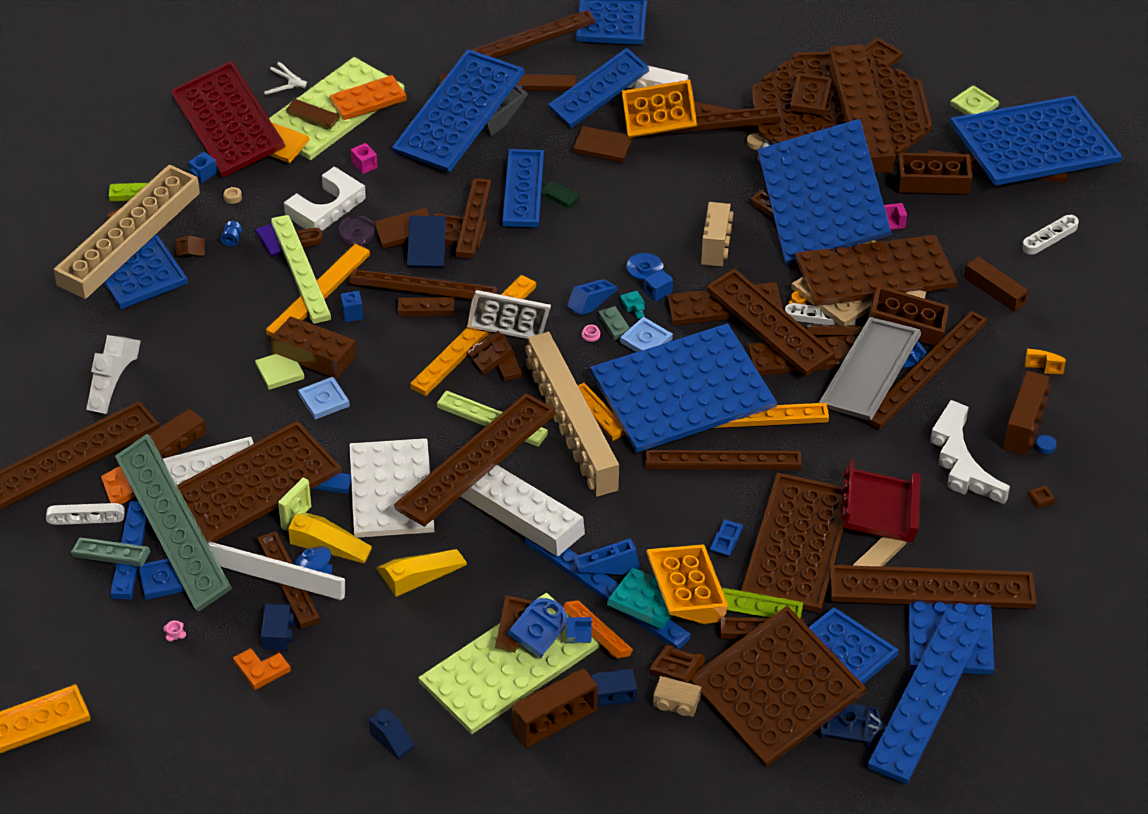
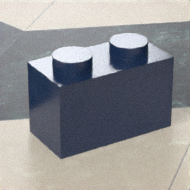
[261,604,295,650]
[591,669,637,707]

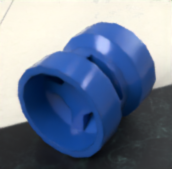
[220,221,242,246]

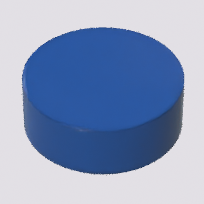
[1036,435,1056,454]

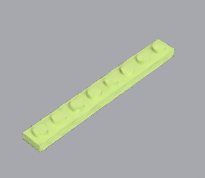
[271,215,331,324]

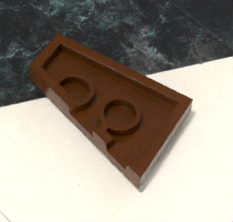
[495,595,533,653]

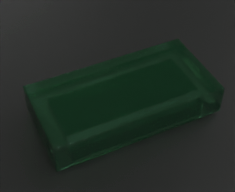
[541,180,580,209]

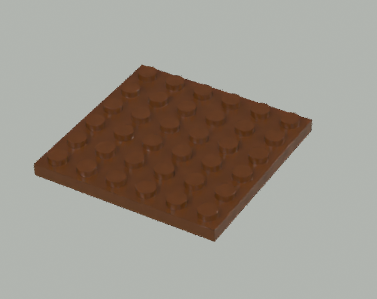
[690,605,867,767]

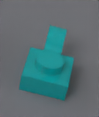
[620,291,645,319]

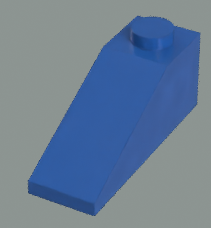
[567,279,618,315]
[573,538,640,575]

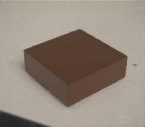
[1028,485,1056,509]

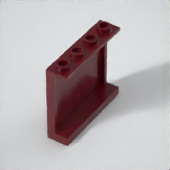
[841,459,921,543]

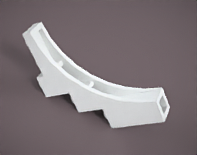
[930,400,1010,504]

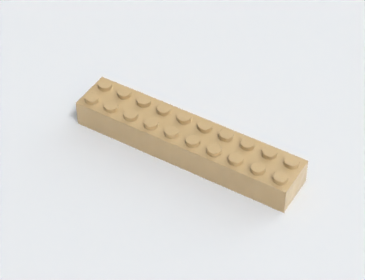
[54,165,200,299]
[526,332,619,497]

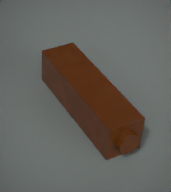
[964,256,1029,312]

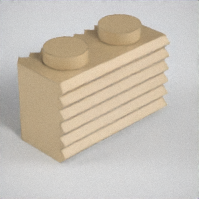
[653,676,701,717]

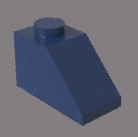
[369,707,414,759]

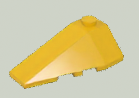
[288,512,372,563]
[377,549,467,597]

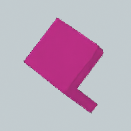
[884,203,907,230]

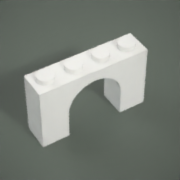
[284,167,366,231]

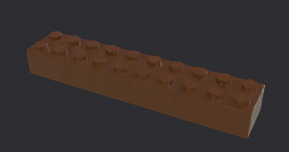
[828,44,894,173]

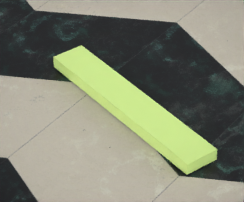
[437,391,548,447]

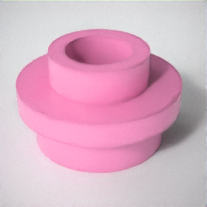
[582,325,600,342]

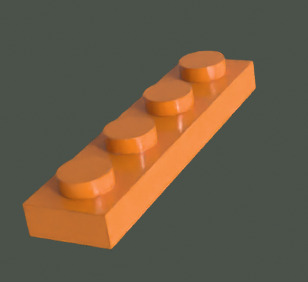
[563,600,633,658]

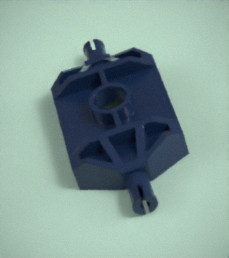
[817,704,887,748]

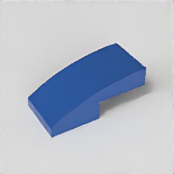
[710,519,743,557]

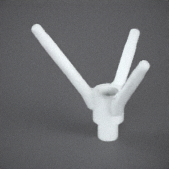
[264,62,307,95]

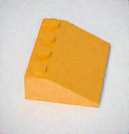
[622,79,697,138]
[646,545,728,624]

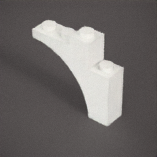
[86,335,140,414]

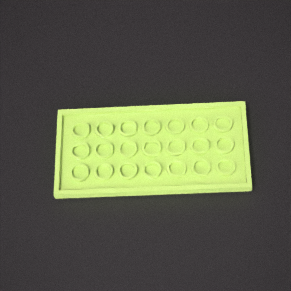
[269,57,404,160]
[418,593,600,734]

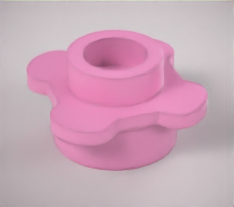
[163,621,186,642]

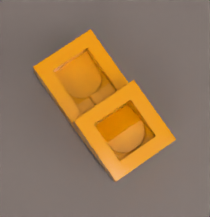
[1025,349,1066,374]

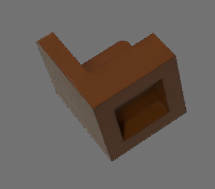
[176,236,205,257]

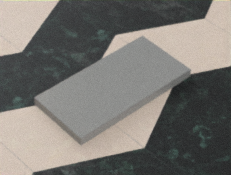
[819,317,921,421]

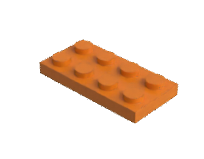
[330,75,407,120]

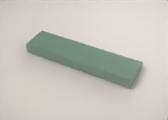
[71,537,151,567]

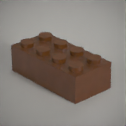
[897,153,972,194]
[867,285,949,346]
[271,316,356,379]
[1003,371,1051,456]
[512,668,598,748]

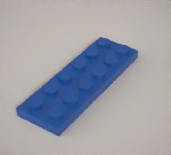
[548,48,649,128]
[503,149,544,227]

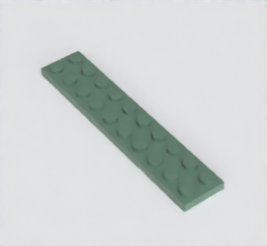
[115,434,232,612]

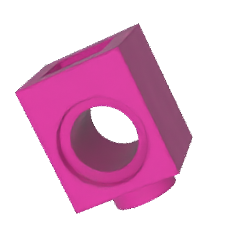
[351,143,378,174]

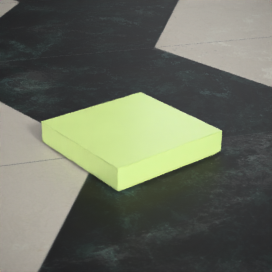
[950,86,999,115]
[255,354,304,390]
[278,478,311,531]

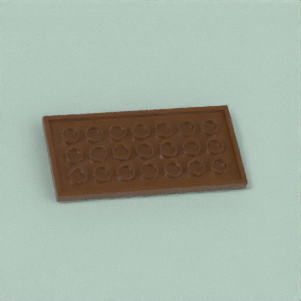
[795,235,957,306]
[177,421,342,543]
[741,473,845,613]

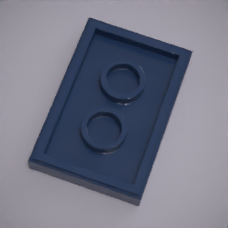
[407,215,446,268]

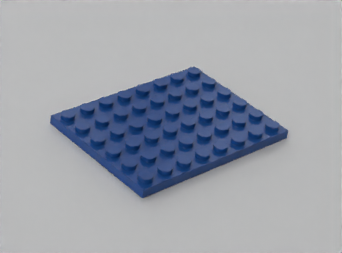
[950,96,1122,185]
[758,119,892,265]
[590,323,777,453]

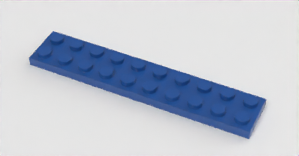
[868,608,986,785]

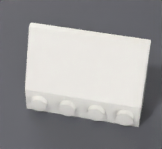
[467,290,551,339]

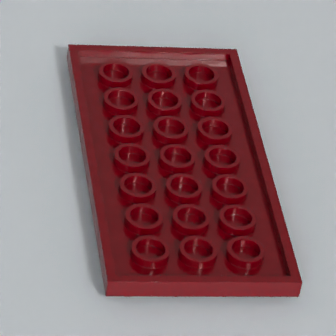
[170,61,286,177]

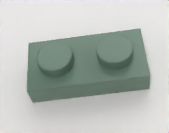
[598,306,630,341]

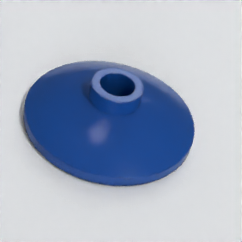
[627,253,663,280]
[293,546,331,571]

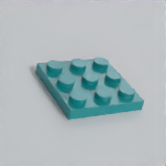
[607,568,673,630]

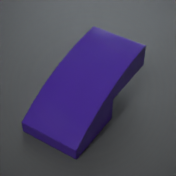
[255,223,284,257]

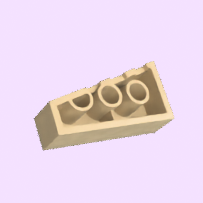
[701,202,733,266]

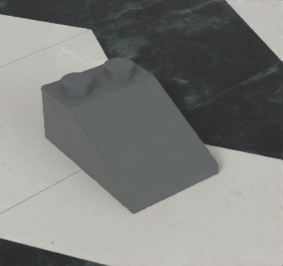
[483,84,528,136]

